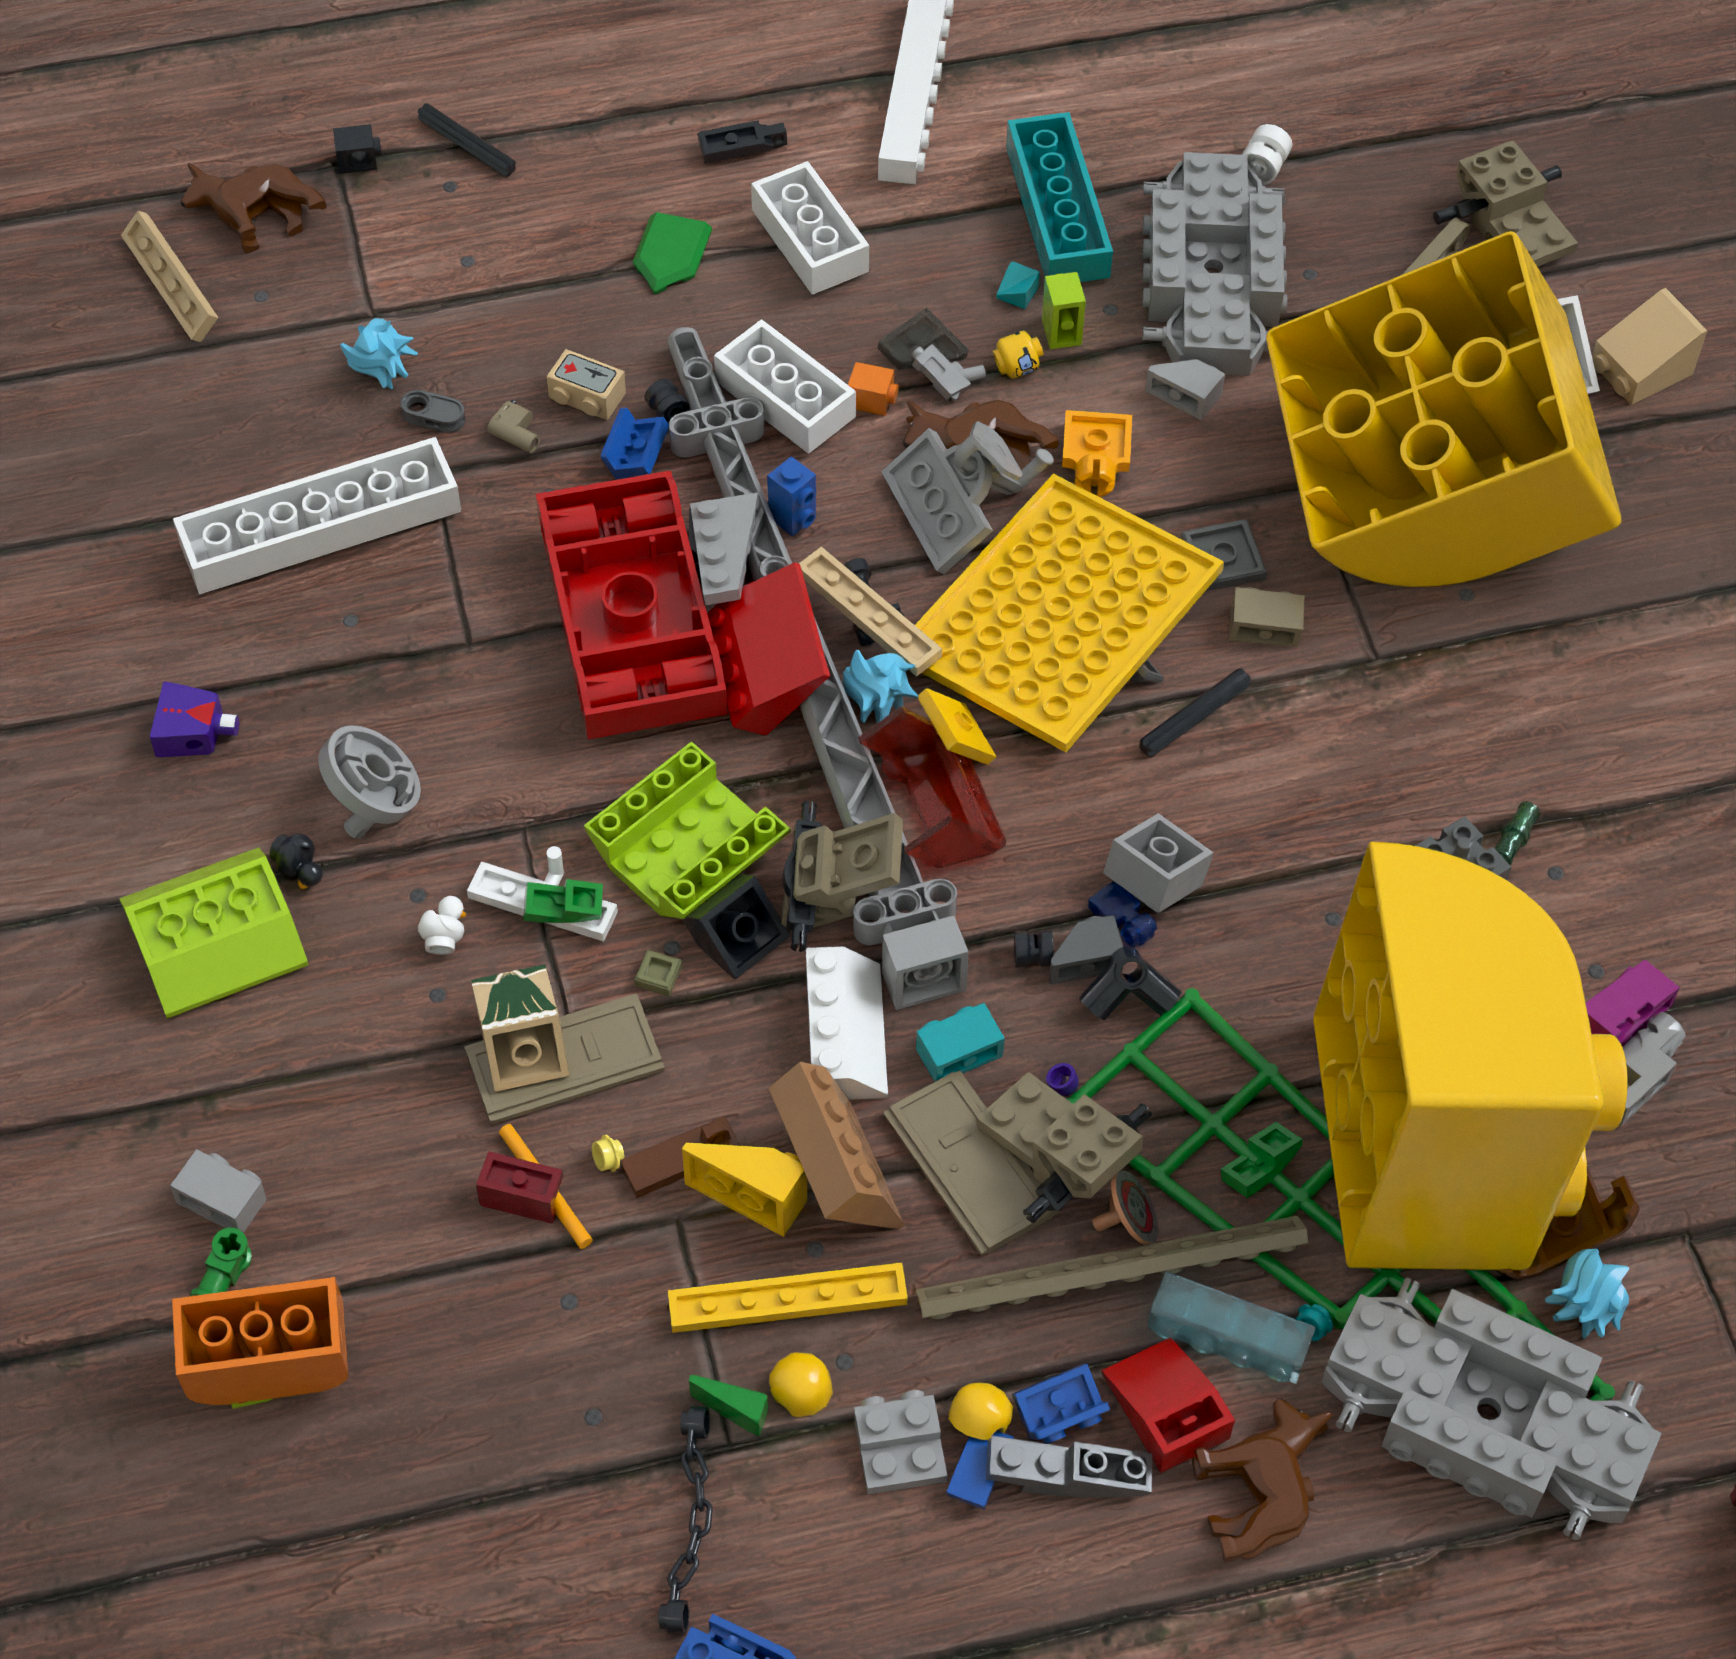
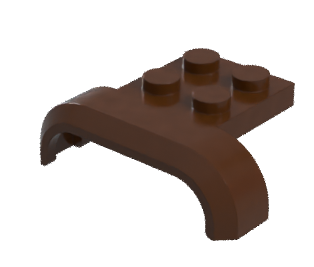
[1495,1166,1640,1279]

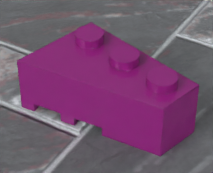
[1586,960,1680,1047]

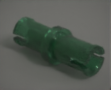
[1495,801,1541,866]

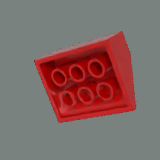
[707,562,830,736]

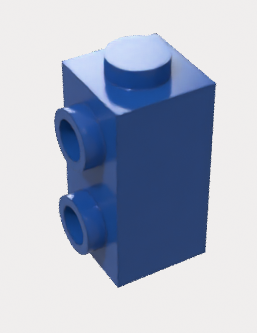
[767,456,816,537]

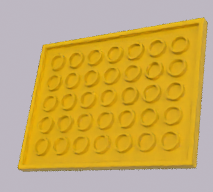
[915,473,1224,753]

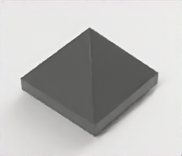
[1130,659,1164,683]

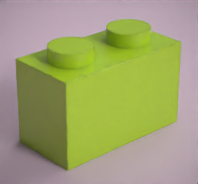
[1042,272,1086,350]

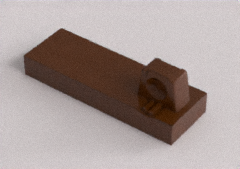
[620,1115,741,1198]

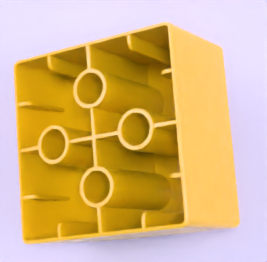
[1266,231,1621,587]
[1313,842,1627,1270]

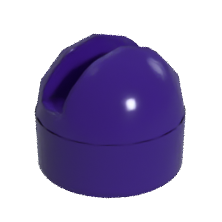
[1046,1063,1079,1096]

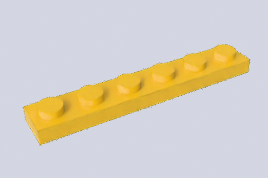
[668,1263,908,1333]

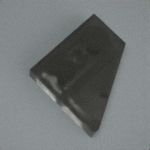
[877,308,969,370]

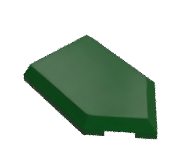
[633,212,712,294]

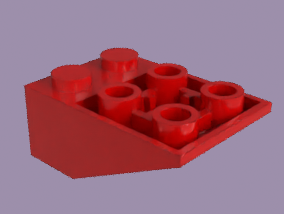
[1101,1337,1235,1473]

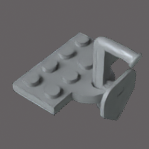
[881,421,1054,574]

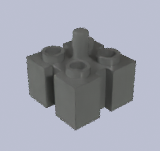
[1415,816,1512,880]

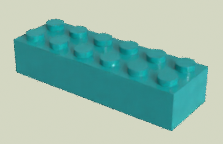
[1006,112,1113,282]

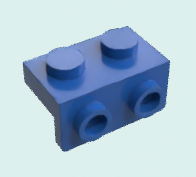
[601,407,669,479]
[1012,1364,1110,1444]

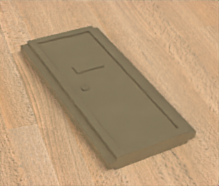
[464,993,665,1125]
[883,1070,1060,1257]

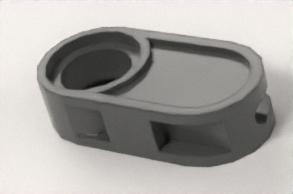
[400,390,466,433]

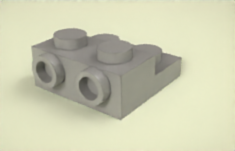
[854,1390,948,1495]

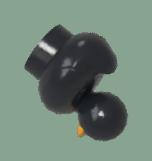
[270,833,323,889]

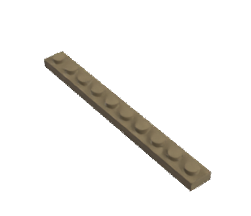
[916,1216,1309,1319]

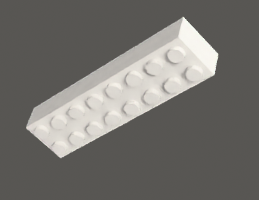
[173,437,461,595]

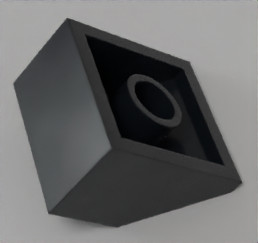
[682,874,791,979]

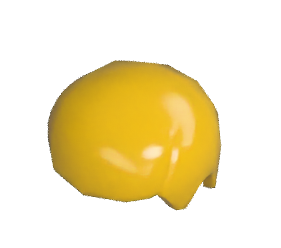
[769,1352,833,1417]
[948,1383,1013,1440]

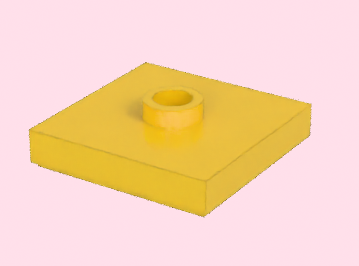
[918,688,996,765]

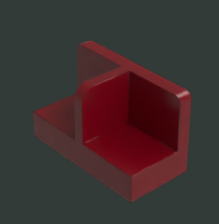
[476,1151,563,1224]

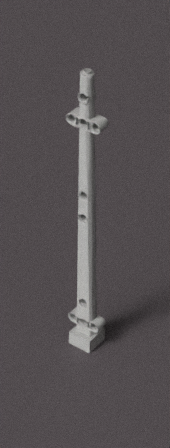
[667,327,968,1010]

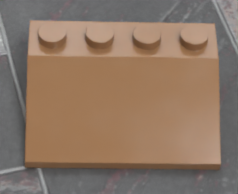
[769,1062,905,1229]

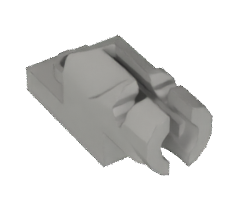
[1619,1012,1686,1127]

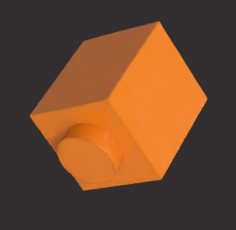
[848,362,899,416]

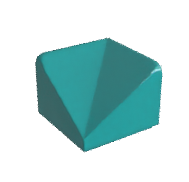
[996,262,1040,309]

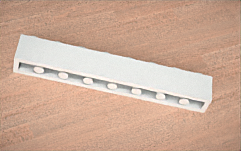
[878,0,954,185]

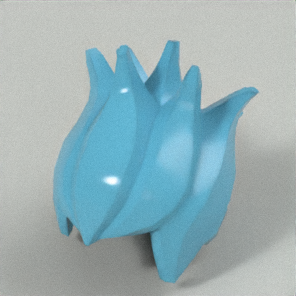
[340,318,418,389]
[842,650,918,724]
[1545,1249,1629,1339]

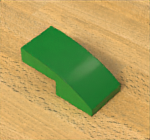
[523,879,603,923]
[1220,1122,1303,1198]

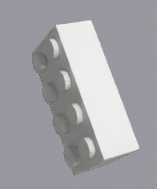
[751,161,869,295]
[714,319,856,454]

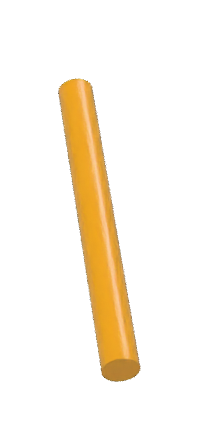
[499,1124,593,1249]

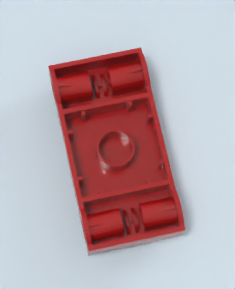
[536,470,728,740]

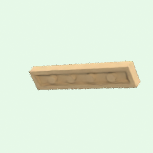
[121,211,218,342]
[799,546,942,676]

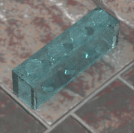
[1147,1271,1316,1384]

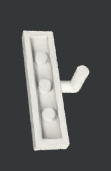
[467,846,618,942]

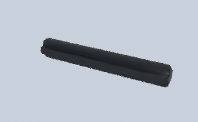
[417,103,516,177]
[1139,668,1251,757]

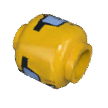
[992,331,1044,379]

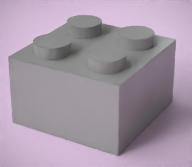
[1103,813,1214,913]

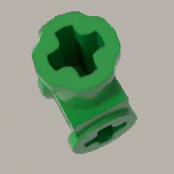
[189,1227,252,1296]

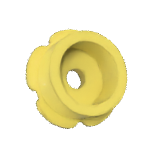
[592,1135,624,1172]

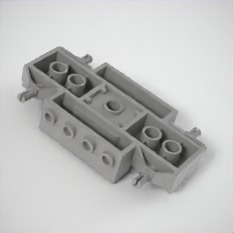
[1142,152,1287,376]
[1321,1278,1662,1540]

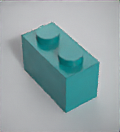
[916,1003,1005,1082]

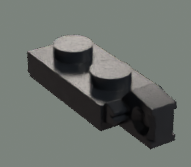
[697,120,787,163]

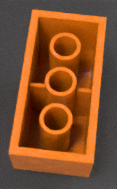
[172,1277,348,1405]

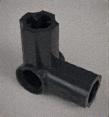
[1079,946,1182,1020]

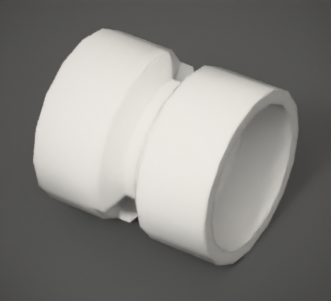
[1242,124,1293,185]

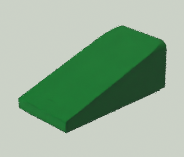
[689,1374,768,1437]

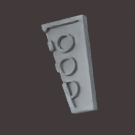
[690,492,760,605]

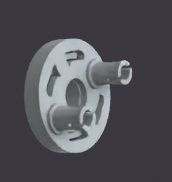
[318,725,421,839]

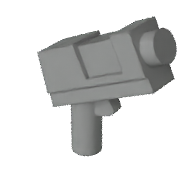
[911,344,986,401]

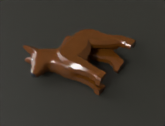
[181,163,327,254]
[903,400,1059,490]
[1192,1398,1333,1563]

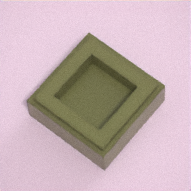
[634,950,683,997]

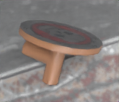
[1092,1171,1159,1245]

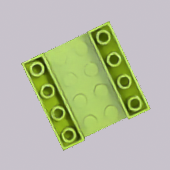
[584,741,791,919]
[119,847,309,1018]

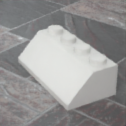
[806,946,888,1100]

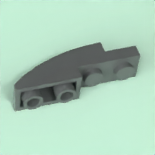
[986,1436,1152,1497]

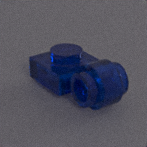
[1088,881,1157,947]

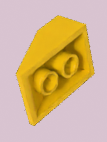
[682,1143,807,1237]

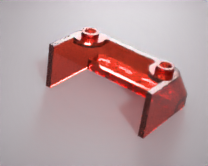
[858,706,1006,868]

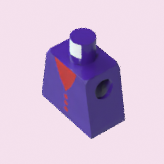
[150,681,239,757]

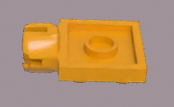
[1062,410,1132,498]

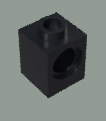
[333,124,382,174]

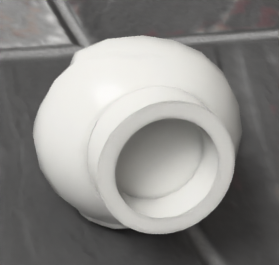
[418,896,466,955]

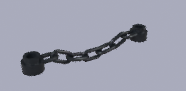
[658,1406,713,1634]

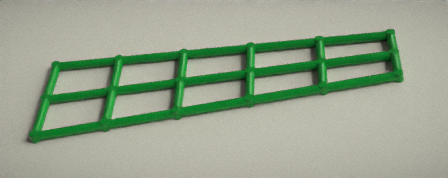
[1067,988,1615,1401]

